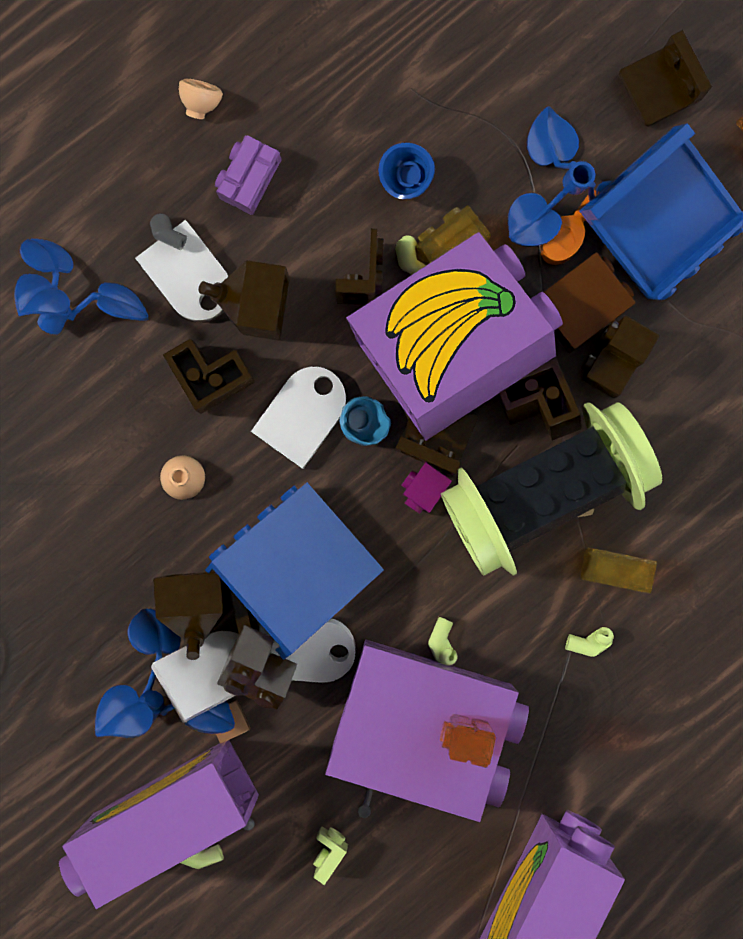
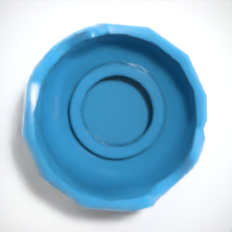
[339,396,391,446]

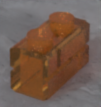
[439,714,496,768]

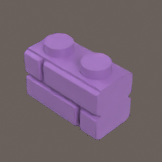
[215,135,281,215]

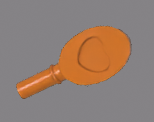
[540,190,599,265]

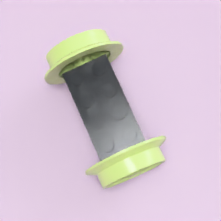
[441,402,662,576]

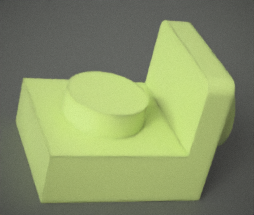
[313,827,348,885]

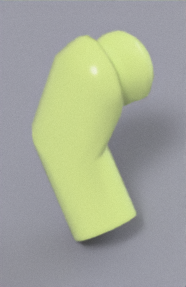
[395,235,427,275]
[428,617,457,666]
[565,627,614,657]
[180,844,224,869]

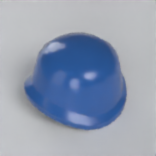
[378,143,435,200]

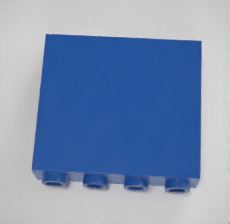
[579,123,743,300]
[205,483,384,660]

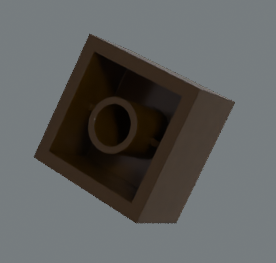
[198,260,290,341]
[153,572,230,660]

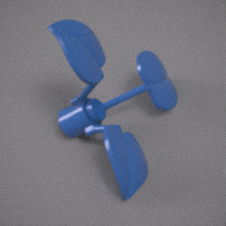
[508,106,612,247]
[14,239,148,334]
[95,609,235,738]

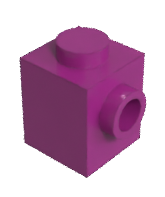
[401,462,452,514]

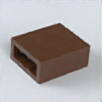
[543,252,636,354]

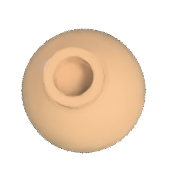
[179,79,223,119]
[160,455,205,500]

